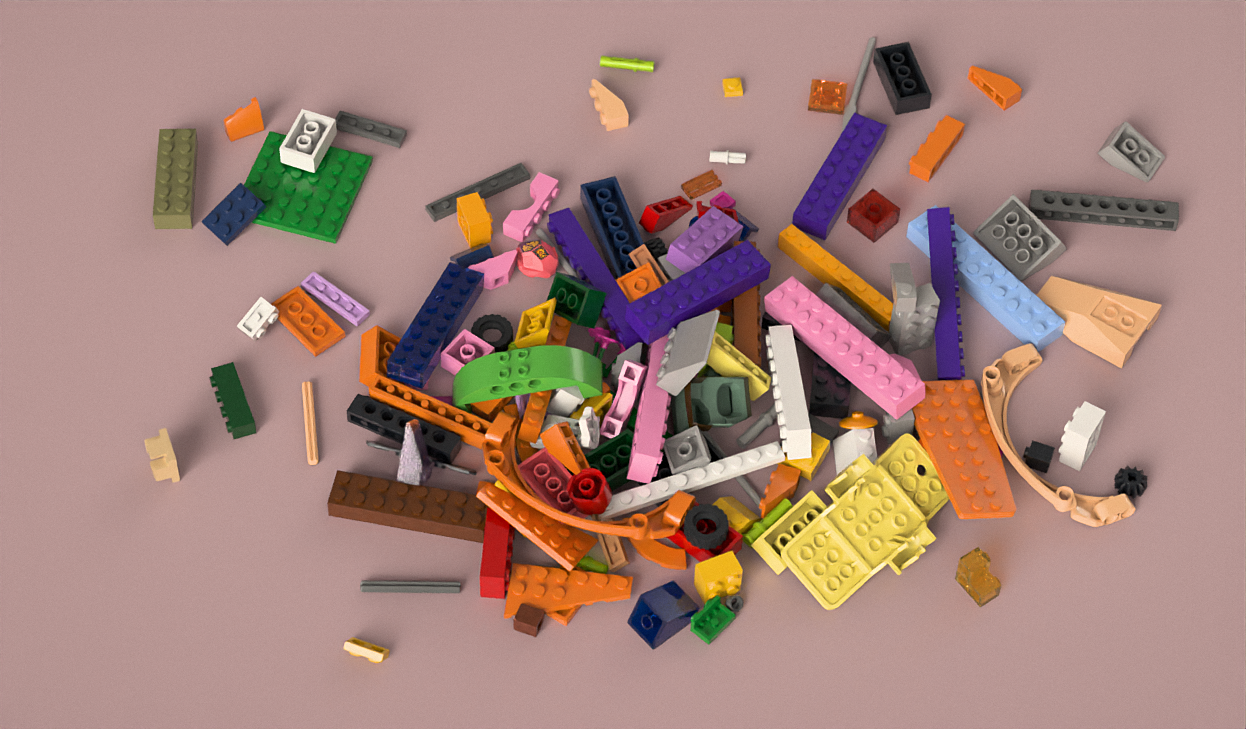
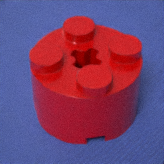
[567,468,612,515]

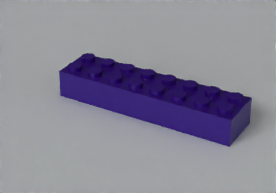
[792,112,887,240]
[625,240,771,345]

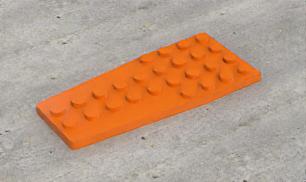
[912,379,1016,519]

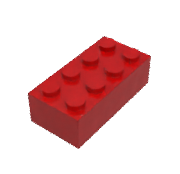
[666,501,743,562]
[480,508,515,599]

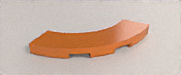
[622,518,686,570]

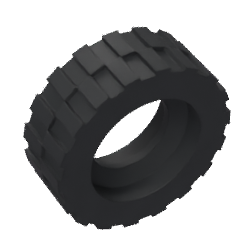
[471,314,513,353]
[684,504,729,550]

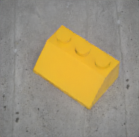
[514,298,557,349]

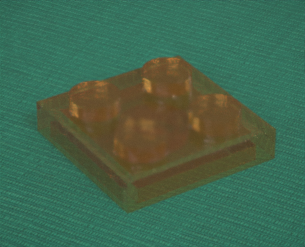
[808,79,848,115]

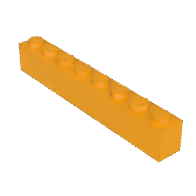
[778,224,893,333]

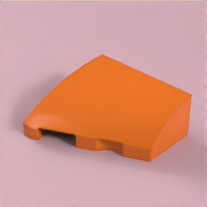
[223,97,264,142]

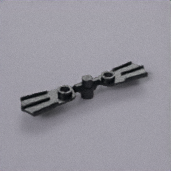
[366,440,477,475]

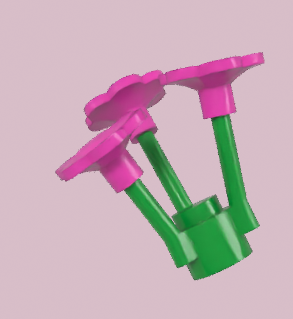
[588,327,626,378]

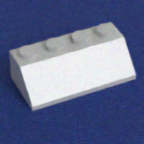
[833,428,877,475]

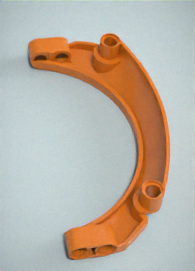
[482,411,696,540]

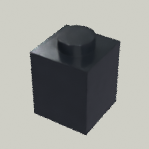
[1023,440,1055,473]

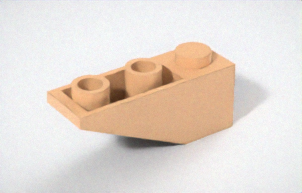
[589,79,628,131]

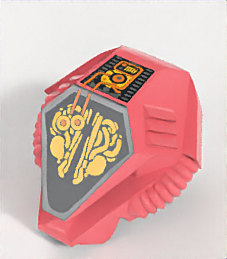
[516,240,559,278]

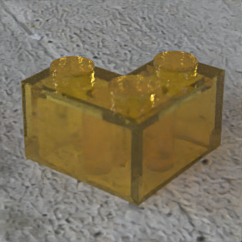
[955,547,1001,608]

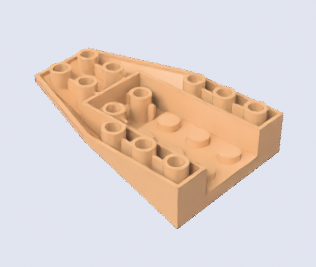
[1036,276,1162,368]

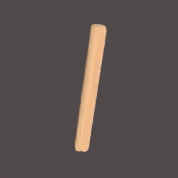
[302,381,319,465]

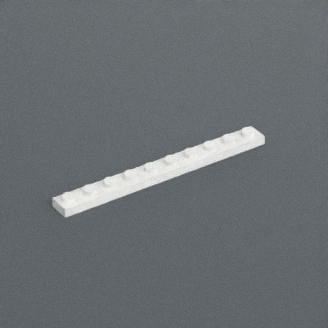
[599,441,785,521]

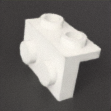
[237,297,279,341]

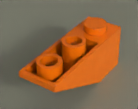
[759,464,801,518]

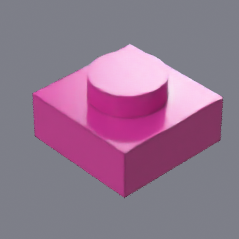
[710,191,736,209]

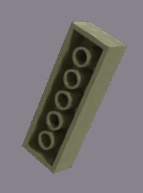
[153,129,198,229]

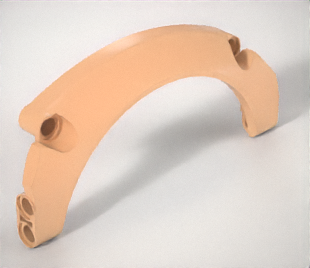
[981,343,1135,527]

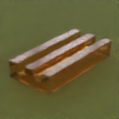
[681,170,722,200]

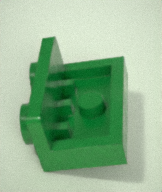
[690,595,736,645]

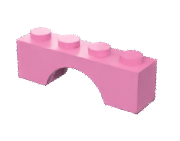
[503,172,560,242]
[600,360,648,439]

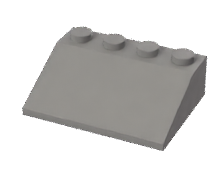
[973,194,1067,282]
[656,310,720,396]

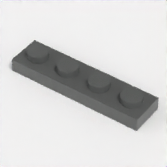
[335,111,407,148]

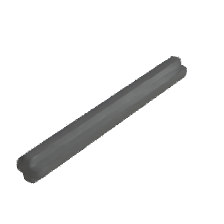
[360,580,461,593]

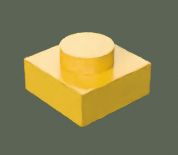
[722,77,743,97]

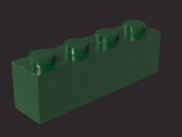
[209,362,256,440]

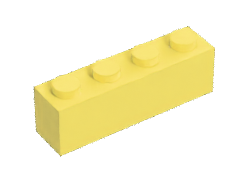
[707,331,771,401]

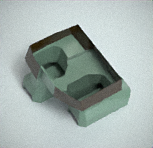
[670,368,752,436]

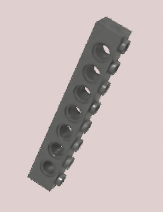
[1029,190,1179,231]

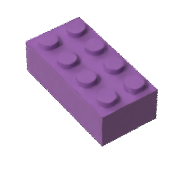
[666,206,743,273]

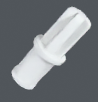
[710,150,746,165]

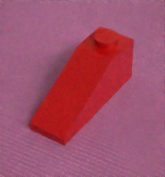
[639,196,693,234]

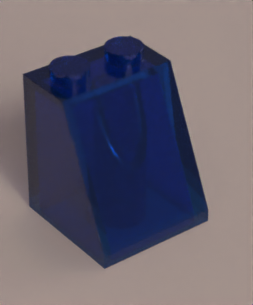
[627,580,700,650]

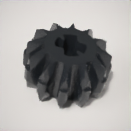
[1114,465,1148,499]

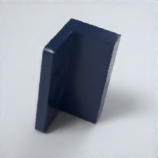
[450,243,494,276]

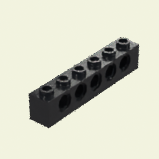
[347,393,462,464]

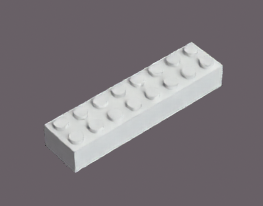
[765,325,812,460]

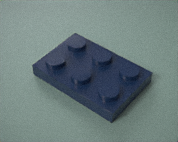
[201,182,266,246]

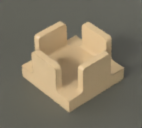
[144,428,180,483]

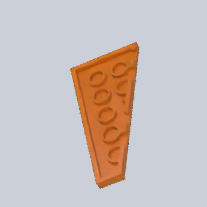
[476,482,599,572]
[504,563,633,619]

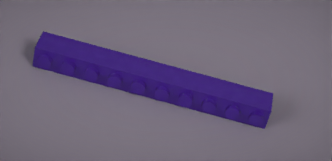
[547,207,645,350]
[927,207,965,381]

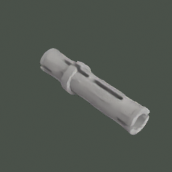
[736,403,780,449]

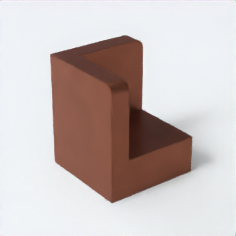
[513,604,544,637]

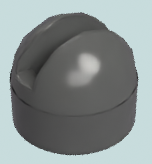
[725,595,743,611]

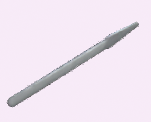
[842,37,876,132]

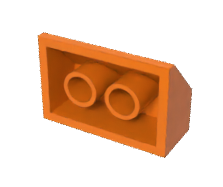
[359,325,405,387]

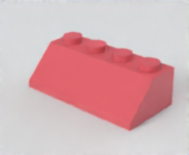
[518,447,589,524]

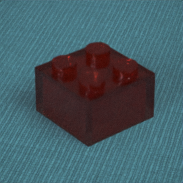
[847,188,901,243]

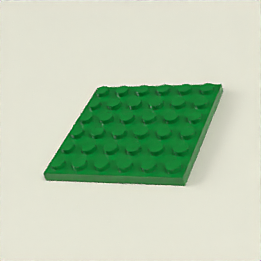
[244,131,373,244]

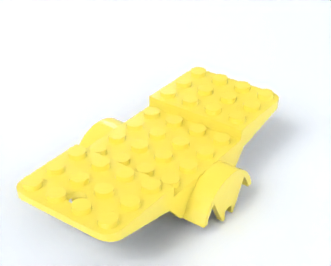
[781,434,949,610]

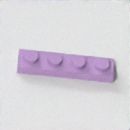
[301,271,370,326]

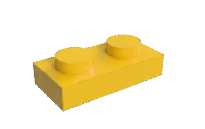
[344,637,390,663]

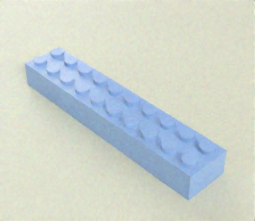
[906,205,1065,352]

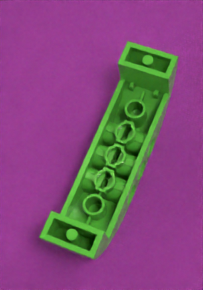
[452,345,603,414]

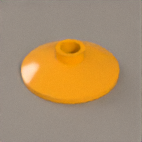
[839,411,878,429]

